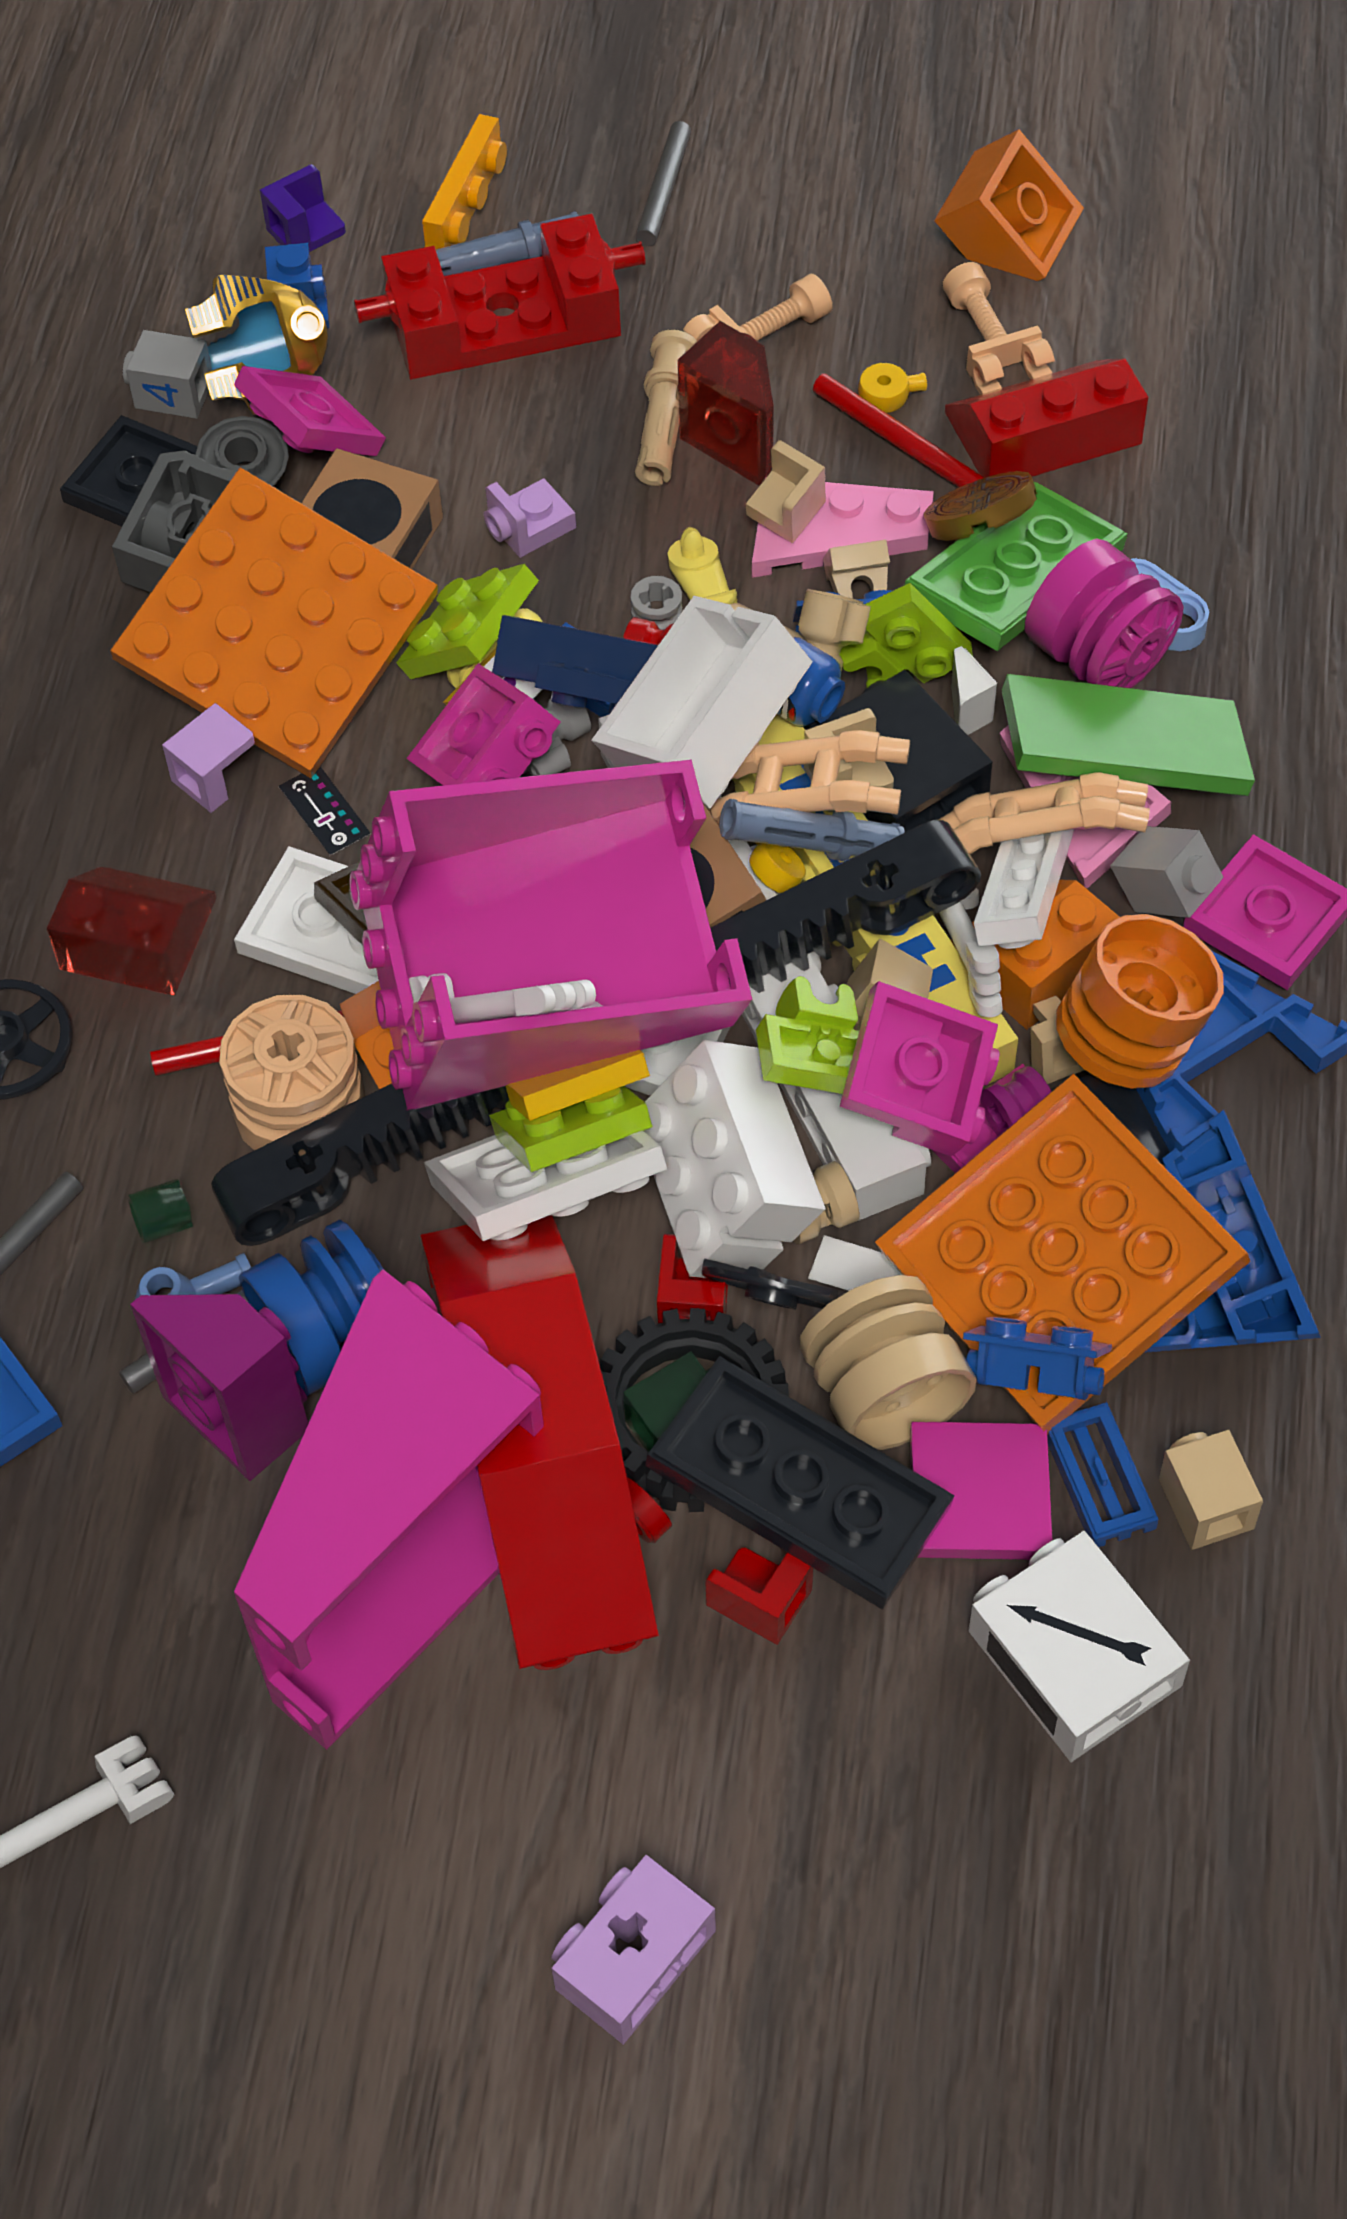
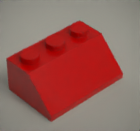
[945,358,1149,478]

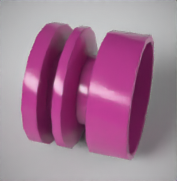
[1025,538,1184,688]

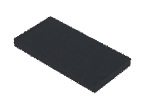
[645,1356,955,1610]

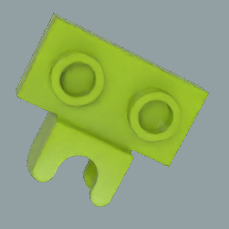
[839,583,973,688]
[756,976,859,1094]

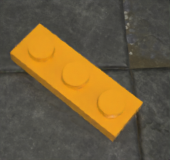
[422,114,507,249]

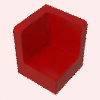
[657,1234,729,1324]
[705,1548,813,1645]

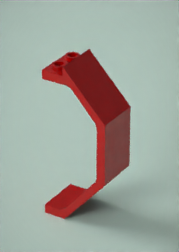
[420,1215,659,1670]

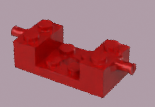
[354,213,646,380]

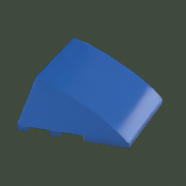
[1144,1110,1321,1353]

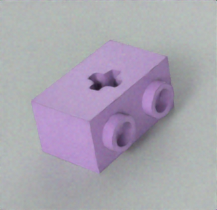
[552,1855,716,2045]

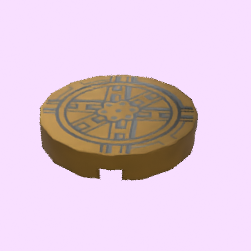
[923,471,1037,541]

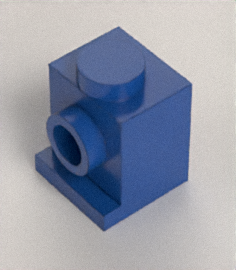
[265,243,330,328]

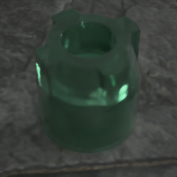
[127,1179,193,1244]

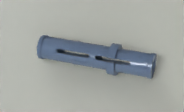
[436,211,578,276]
[719,799,905,861]

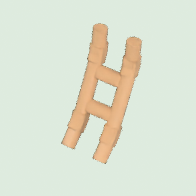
[707,730,910,826]
[938,772,1150,854]

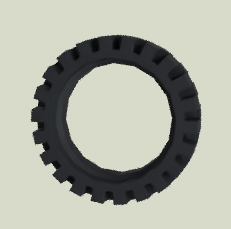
[600,1308,789,1513]

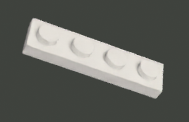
[974,829,1074,949]

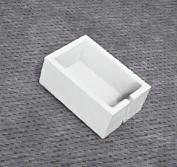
[591,596,813,809]
[643,1040,826,1278]

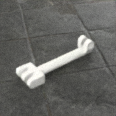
[939,888,1003,1017]
[409,973,596,1024]
[0,1736,174,1868]

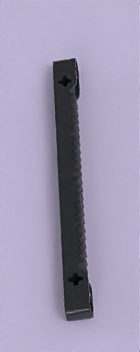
[211,820,981,1246]

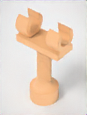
[943,262,1055,394]
[683,273,832,389]

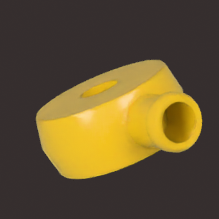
[858,363,927,413]
[749,842,806,893]

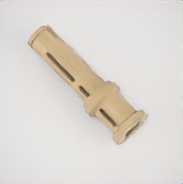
[635,330,700,486]

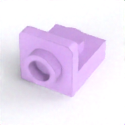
[484,478,576,558]

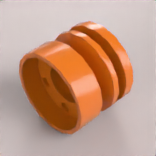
[1056,914,1224,1089]

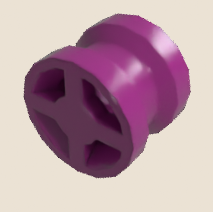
[980,1066,1052,1137]

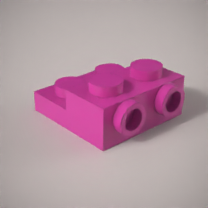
[406,663,561,786]
[840,981,1000,1156]

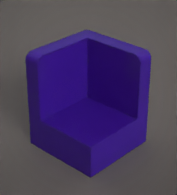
[260,164,346,252]

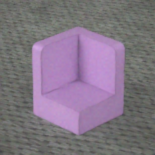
[162,703,255,813]

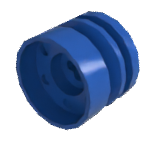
[239,1219,384,1397]

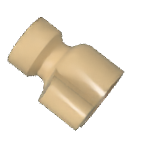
[798,589,871,671]

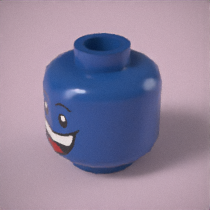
[777,637,845,727]

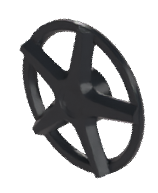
[0,979,73,1100]
[701,1258,838,1310]

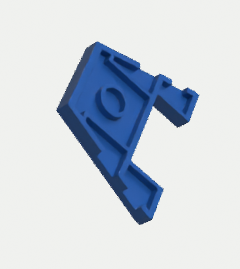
[1136,950,1347,1152]

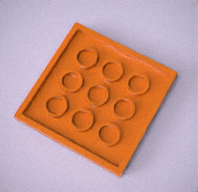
[110,467,438,778]
[875,1073,1251,1435]

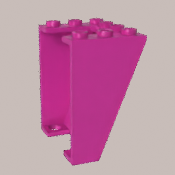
[350,759,753,1110]
[234,1270,544,1750]

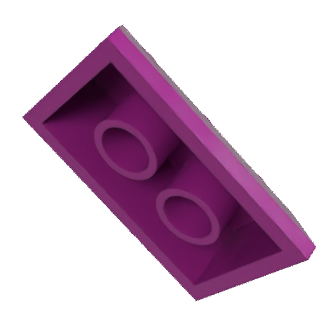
[130,1294,308,1482]

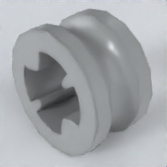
[631,576,683,630]

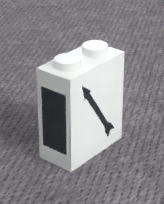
[969,1530,1190,1762]

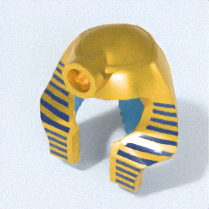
[185,275,328,415]

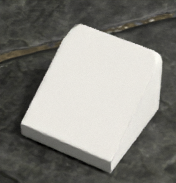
[951,646,997,735]

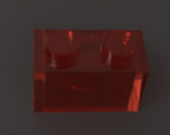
[677,321,774,486]
[47,866,217,996]

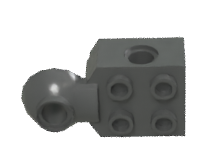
[112,416,289,592]

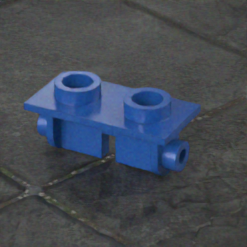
[963,1317,1112,1400]

